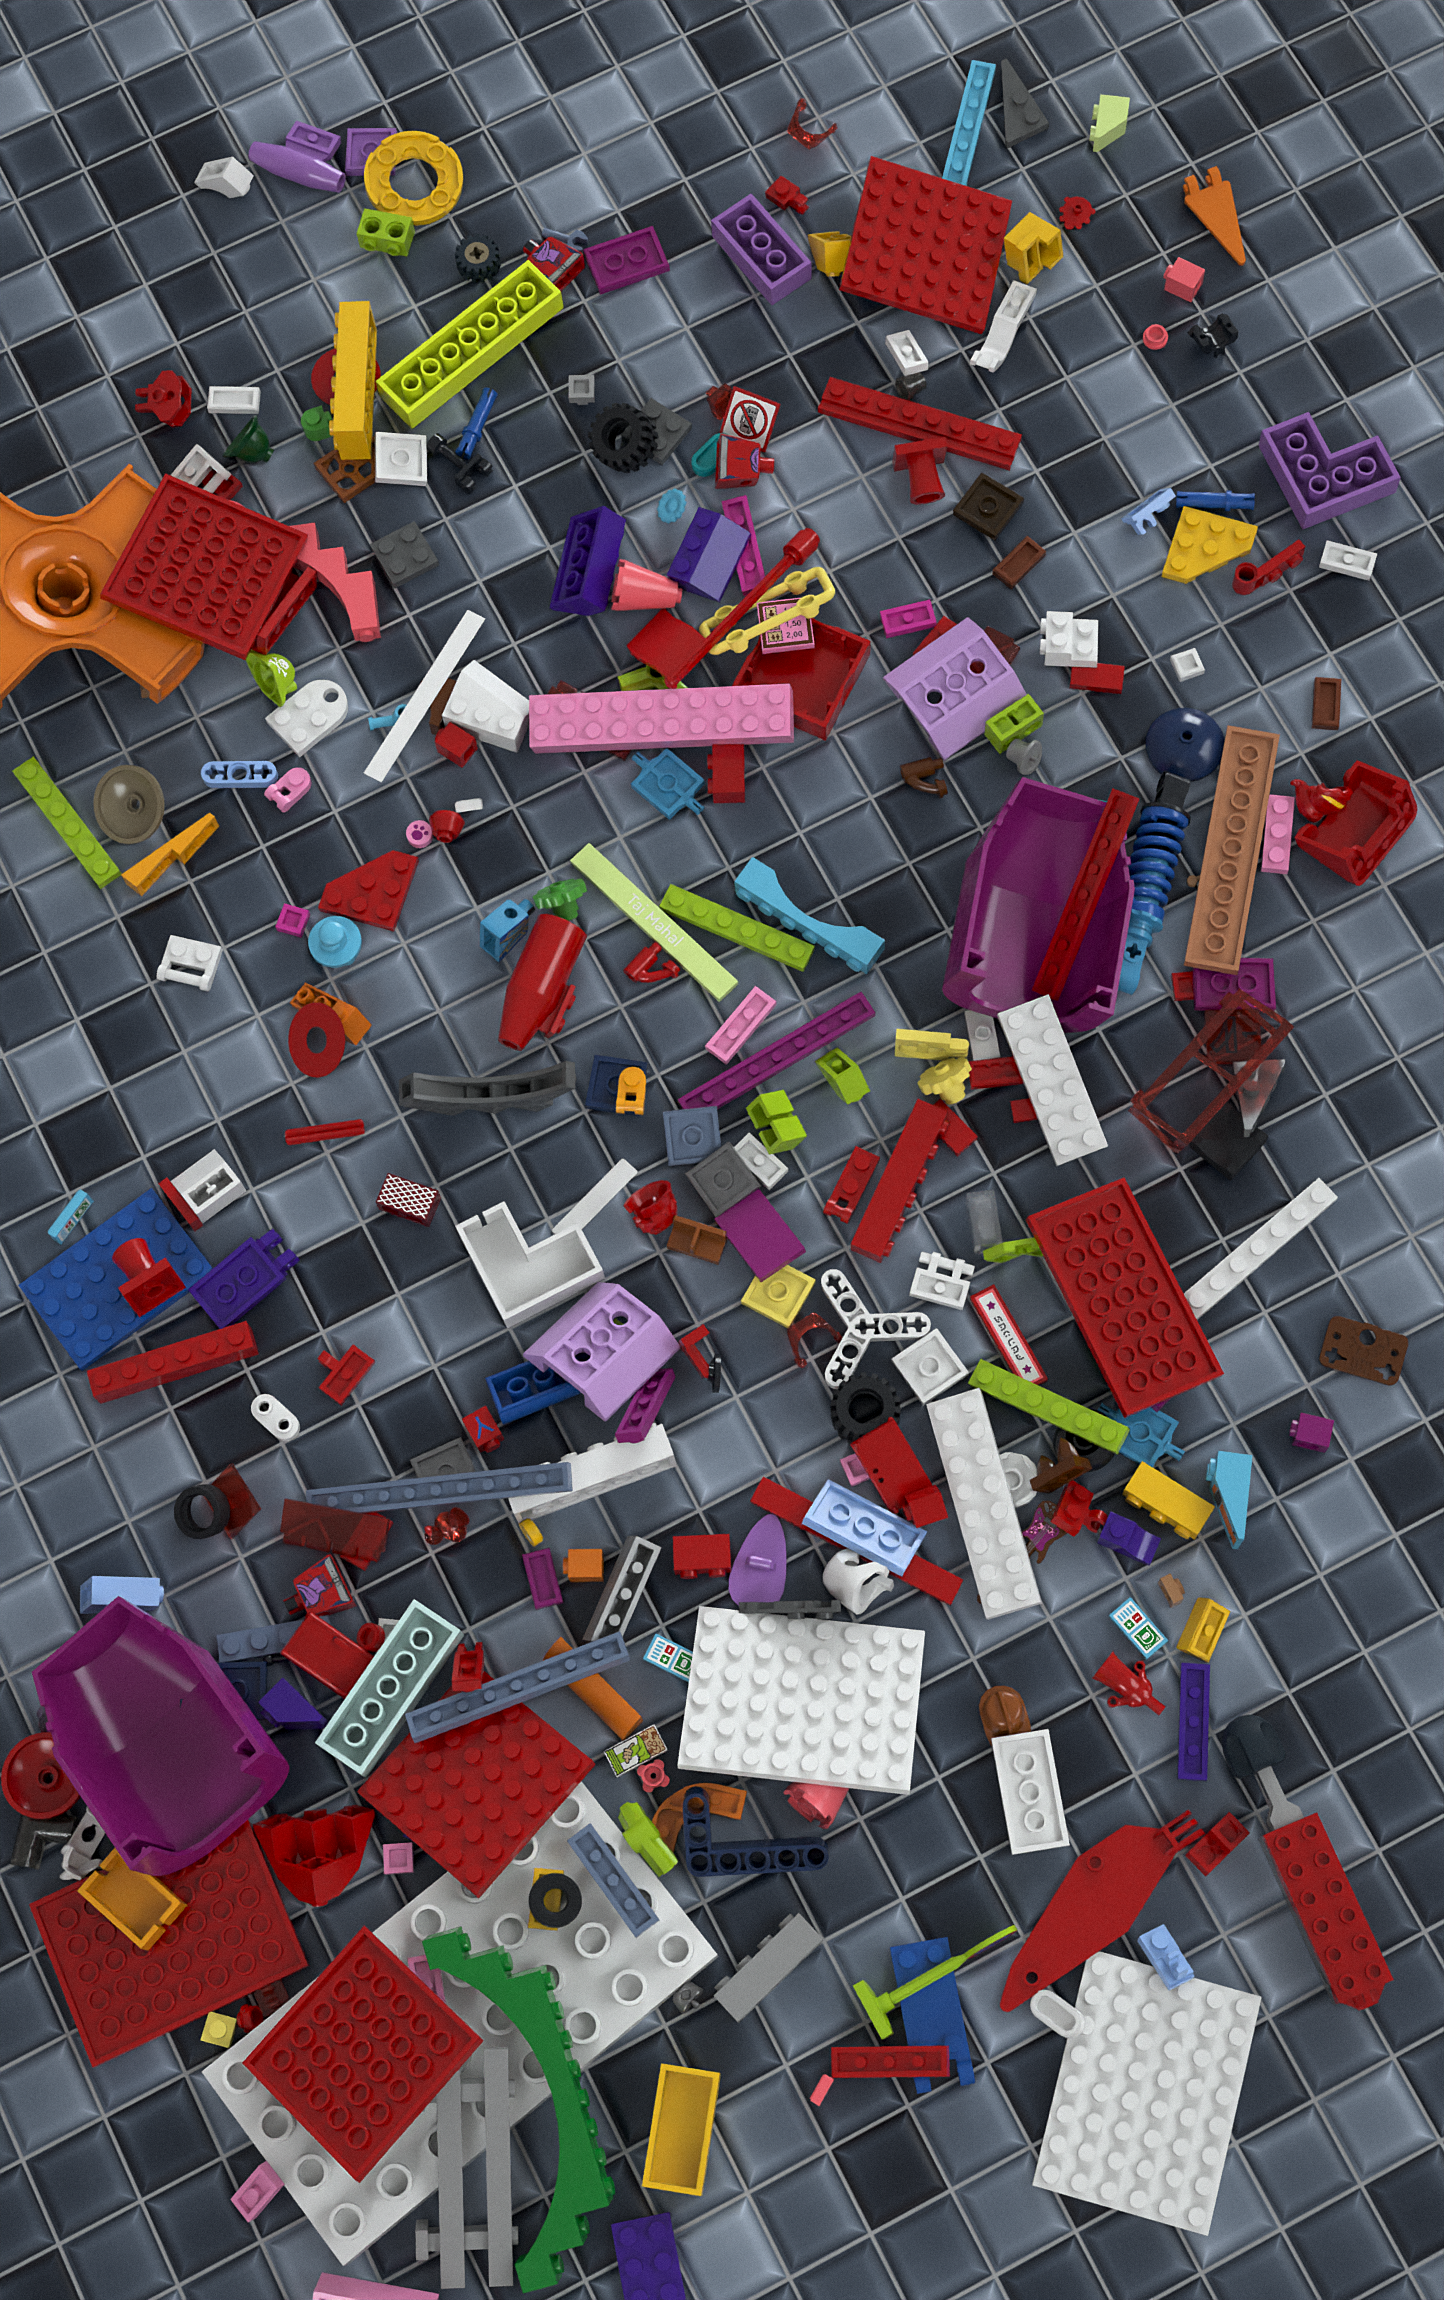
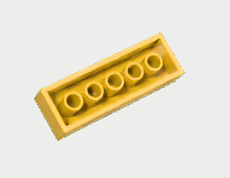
[329,301,377,460]

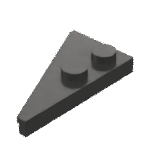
[739,1600,841,1619]

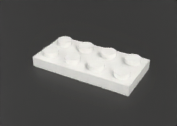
[991,1729,1070,1855]

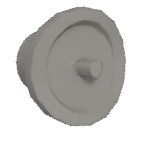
[1006,739,1042,775]

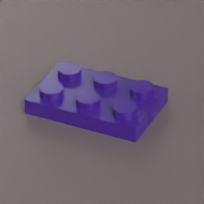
[611,2212,686,2300]

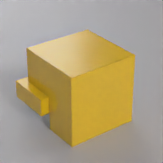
[1004,212,1064,285]

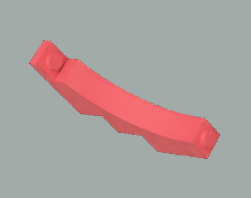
[290,523,381,642]

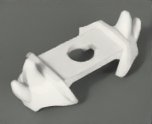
[60,1806,105,1880]

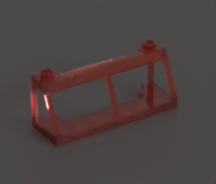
[1128,988,1294,1154]

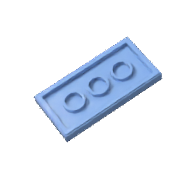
[802,1479,927,1577]

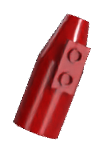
[498,914,587,1051]

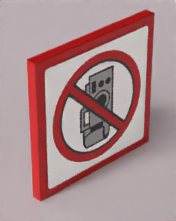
[719,386,781,453]

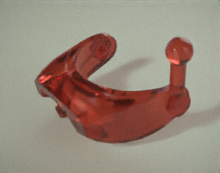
[787,98,838,150]
[787,1312,842,1368]

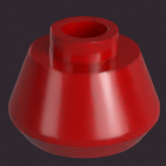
[429,810,465,843]

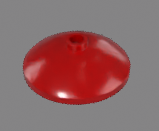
[1,1732,80,1819]

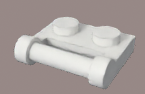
[171,444,232,493]
[157,935,223,991]

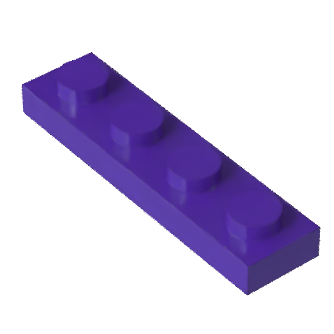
[1177,1663,1210,1782]

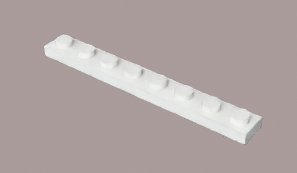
[1184,1178,1338,1320]

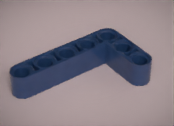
[683,1786,829,1877]

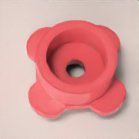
[637,1759,670,1793]

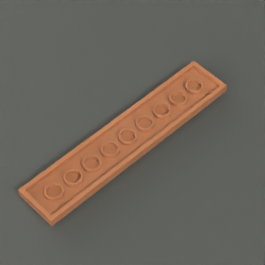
[1184,725,1280,975]

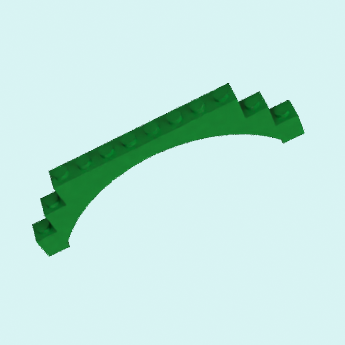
[422,1926,615,2294]

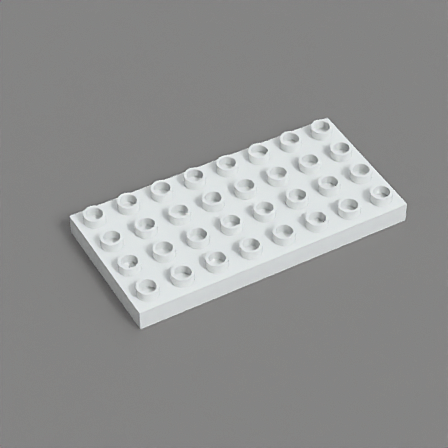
[202,1781,719,2266]

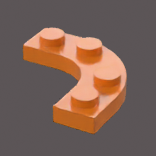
[652,1783,747,1853]

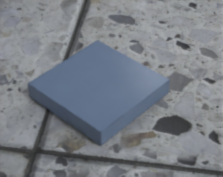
[663,1106,721,1166]

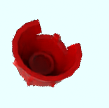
[623,1180,678,1235]

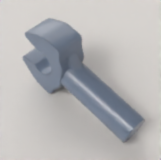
[542,228,588,254]

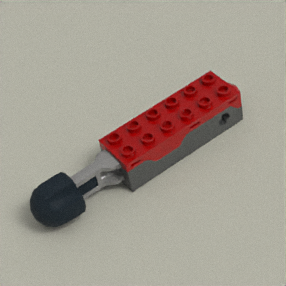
[1221,1715,1394,2011]

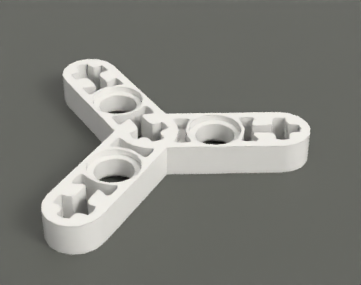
[821,1269,931,1389]

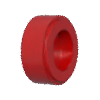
[357,1623,385,1652]

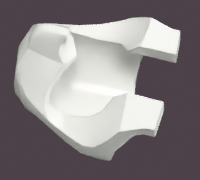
[823,1548,894,1615]

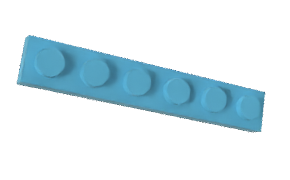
[942,60,996,186]

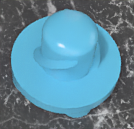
[308,916,362,968]

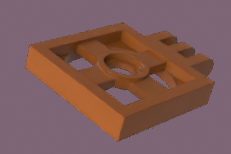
[314,436,375,503]

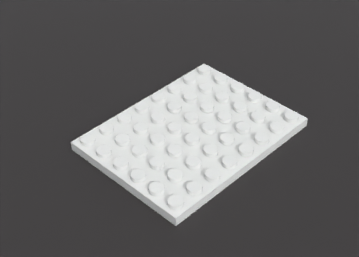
[678,1606,925,1795]
[1032,1951,1261,2236]

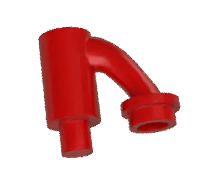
[623,942,681,983]

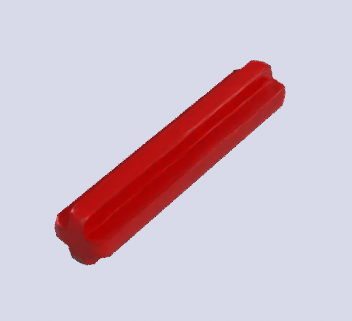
[285,1119,365,1145]

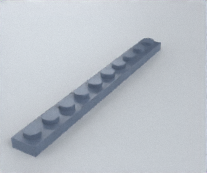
[306,1462,573,1519]

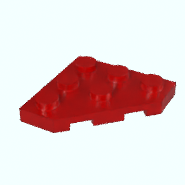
[318,850,419,931]

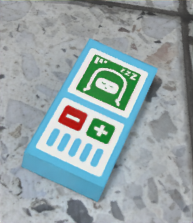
[48,1189,94,1245]
[1108,1597,1168,1660]
[643,1634,693,1683]

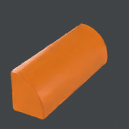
[543,1637,643,1741]

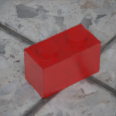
[707,744,745,803]
[673,1534,731,1579]

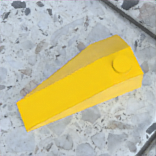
[808,231,851,277]

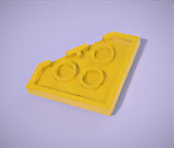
[1161,506,1258,584]

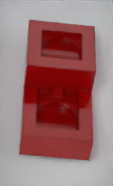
[1185,1812,1250,1877]

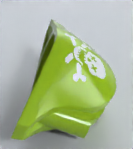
[246,650,297,708]

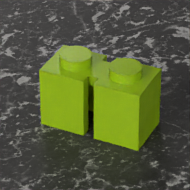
[746,1090,807,1155]

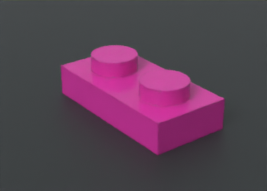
[880,600,937,638]

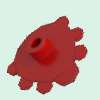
[1059,196,1096,230]

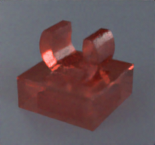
[705,383,732,420]
[253,1979,290,2018]

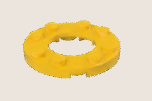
[364,131,463,226]

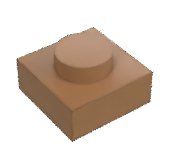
[1158,1573,1185,1608]

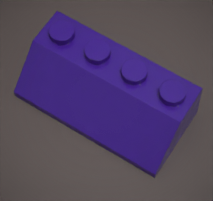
[549,506,626,616]

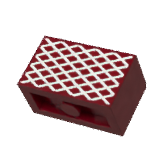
[376,1173,441,1227]

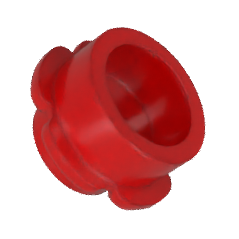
[237,2004,263,2034]

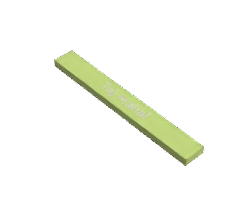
[570,843,738,1002]

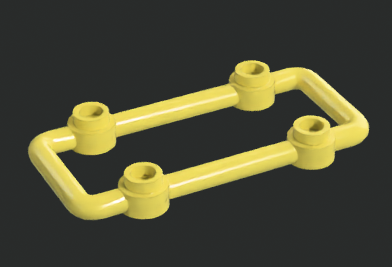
[699,567,835,655]

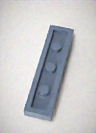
[216,1615,330,1663]
[567,1823,660,1938]

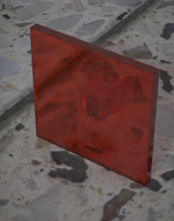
[204,1463,261,1540]

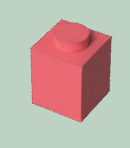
[1163,257,1205,302]

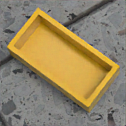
[642,2063,721,2196]

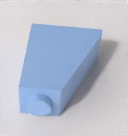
[80,1576,164,1614]

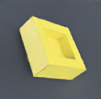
[201,2012,237,2048]

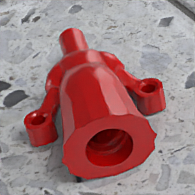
[1092,1651,1166,1715]

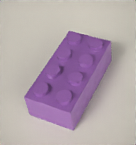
[711,194,812,305]

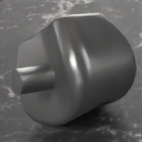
[673,1981,703,2013]

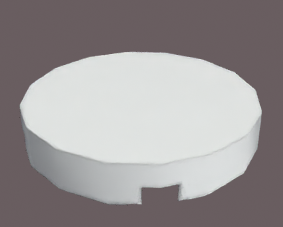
[1000,1452,1037,1508]

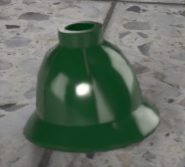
[222,415,274,463]

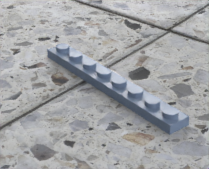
[405,1631,630,1743]

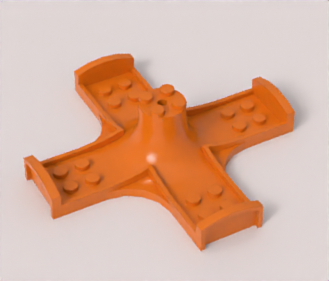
[0,464,205,709]

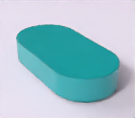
[691,433,728,477]

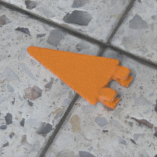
[1183,166,1246,266]

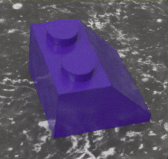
[258,1677,329,1730]

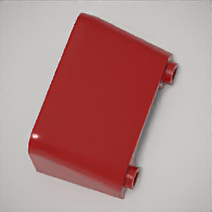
[1294,760,1418,886]

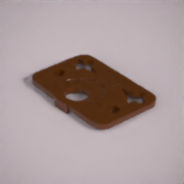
[1319,1316,1408,1386]

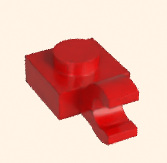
[765,176,809,215]

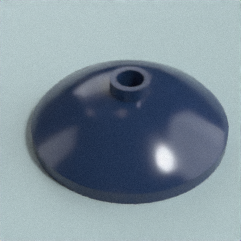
[1145,708,1224,782]

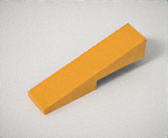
[121,813,219,896]

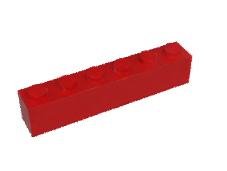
[851,1099,950,1263]
[87,1321,259,1404]

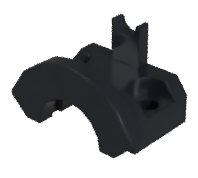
[1187,313,1238,358]

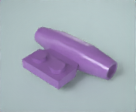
[248,120,346,193]

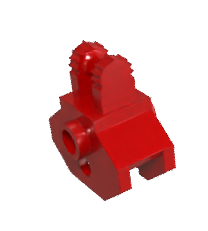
[135,370,192,427]

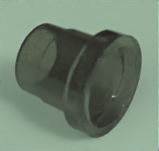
[895,372,927,401]

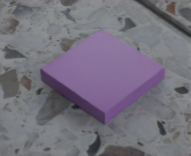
[345,128,397,176]

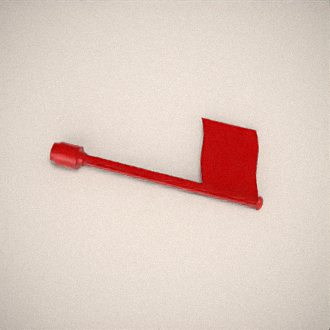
[626,528,820,689]

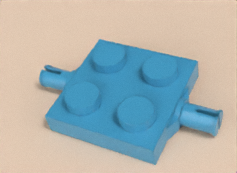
[631,748,705,820]
[1098,1403,1185,1467]

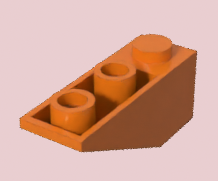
[290,982,372,1046]

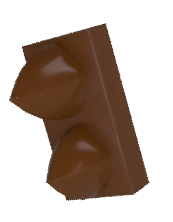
[1029,1438,1092,1494]

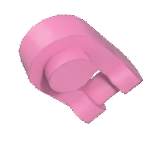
[264,768,312,812]

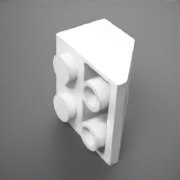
[171,1149,246,1223]

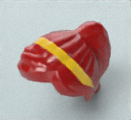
[1290,779,1353,823]

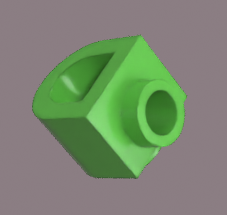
[301,405,332,441]

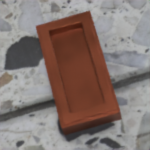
[992,536,1046,590]
[1312,677,1342,730]

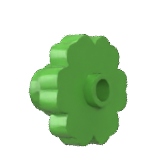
[533,878,587,921]

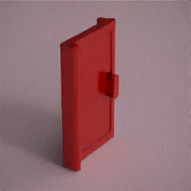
[850,1417,933,1514]
[280,1612,374,1699]

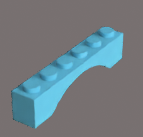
[734,857,885,974]

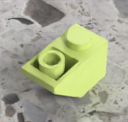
[1089,94,1130,152]

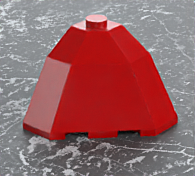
[253,1805,375,1907]

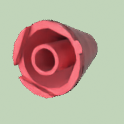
[611,559,683,611]
[783,1782,849,1829]

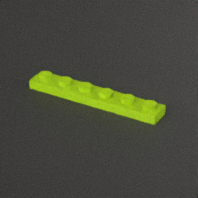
[12,756,122,889]
[659,884,815,972]
[968,1359,1130,1455]

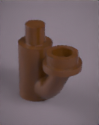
[900,757,948,799]

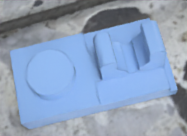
[1121,488,1176,535]
[1137,1924,1194,1990]

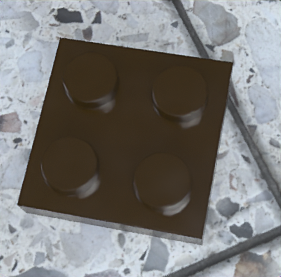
[953,472,1024,541]

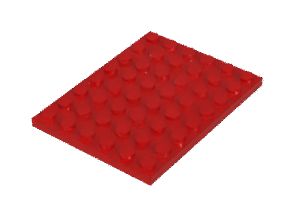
[29,1819,310,2068]

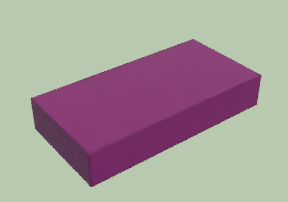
[522,1548,563,1610]

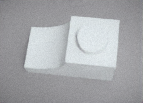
[194,157,254,198]

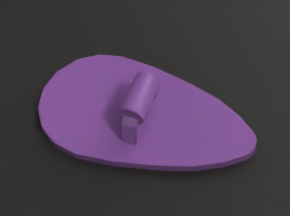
[729,1514,786,1607]

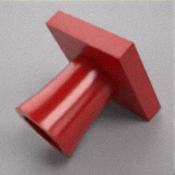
[892,437,947,505]
[112,1238,186,1318]

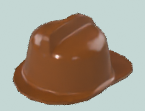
[979,1685,1031,1746]

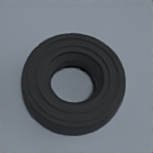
[528,1873,582,1928]

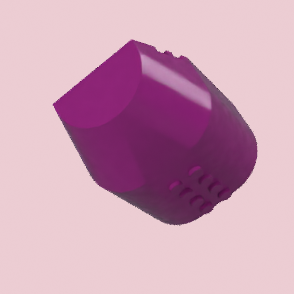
[942,777,1135,1033]
[32,1596,289,1876]

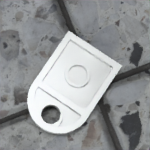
[265,680,348,757]

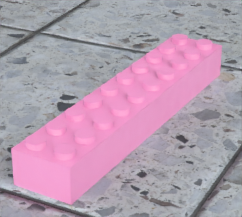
[529,684,794,754]

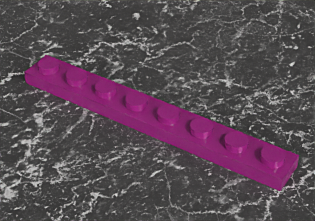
[678,991,876,1110]

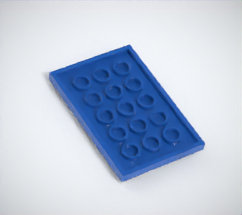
[18,1188,213,1371]

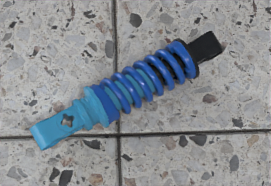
[1118,771,1191,995]

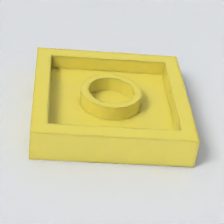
[741,1265,816,1329]

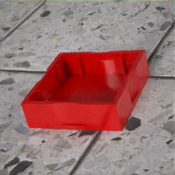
[732,618,871,741]

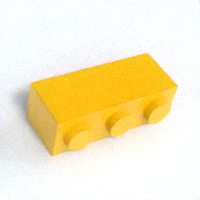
[1122,1461,1215,1540]

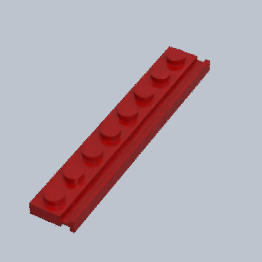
[818,377,1022,471]

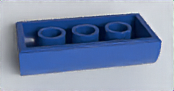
[485,1353,590,1425]

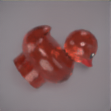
[424,1507,470,1545]

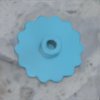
[657,488,687,524]

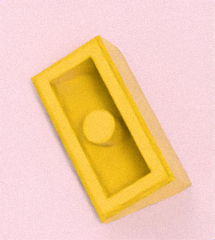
[1176,1597,1230,1663]

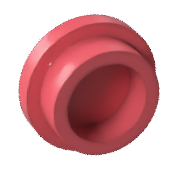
[1143,324,1168,350]

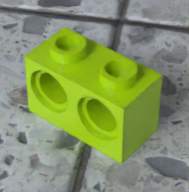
[356,208,415,256]
[984,694,1044,754]

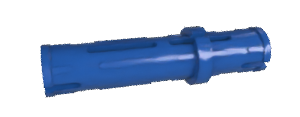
[455,387,498,460]
[1176,490,1255,511]

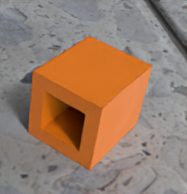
[563,1549,604,1582]

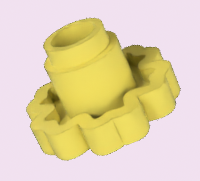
[917,1057,972,1105]

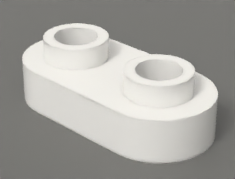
[251,1394,300,1441]

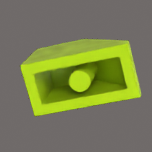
[815,1047,870,1105]

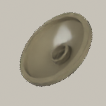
[93,765,165,844]

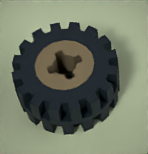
[455,234,501,283]

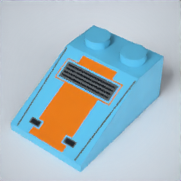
[1205,1451,1253,1549]

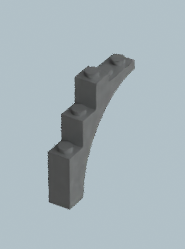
[399,1061,576,1116]

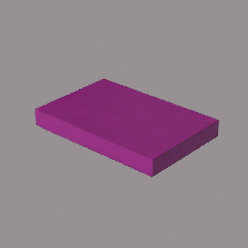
[583,226,670,295]
[1192,958,1276,1012]
[714,1189,806,1282]

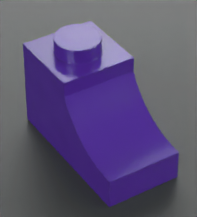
[1097,1511,1161,1566]

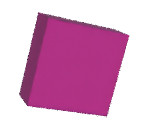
[275,903,310,938]

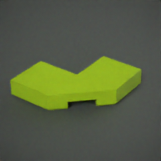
[983,1237,1043,1263]

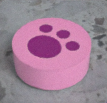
[406,820,433,848]

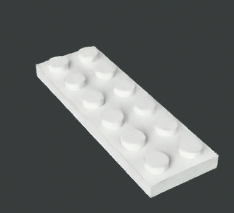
[997,994,1108,1166]

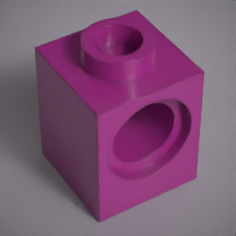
[1289,1413,1334,1453]

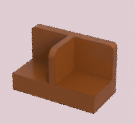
[666,1215,727,1265]

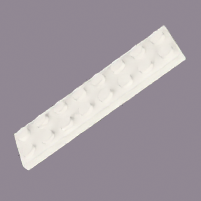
[926,1388,1042,1620]

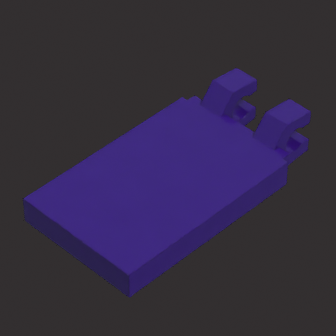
[188,1228,300,1329]

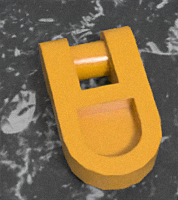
[616,1067,647,1115]

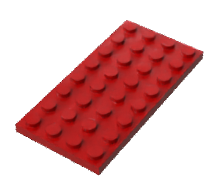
[1026,1177,1224,1418]

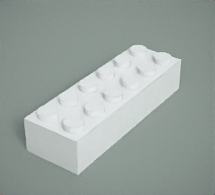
[508,1423,676,1523]

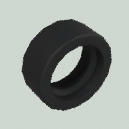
[174,1484,230,1539]

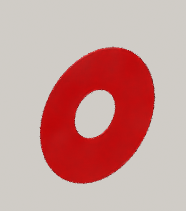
[311,348,381,405]
[288,1002,345,1078]

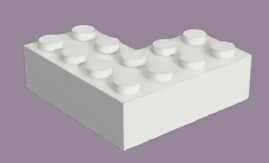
[455,1201,605,1328]

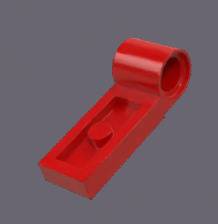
[1232,539,1306,595]

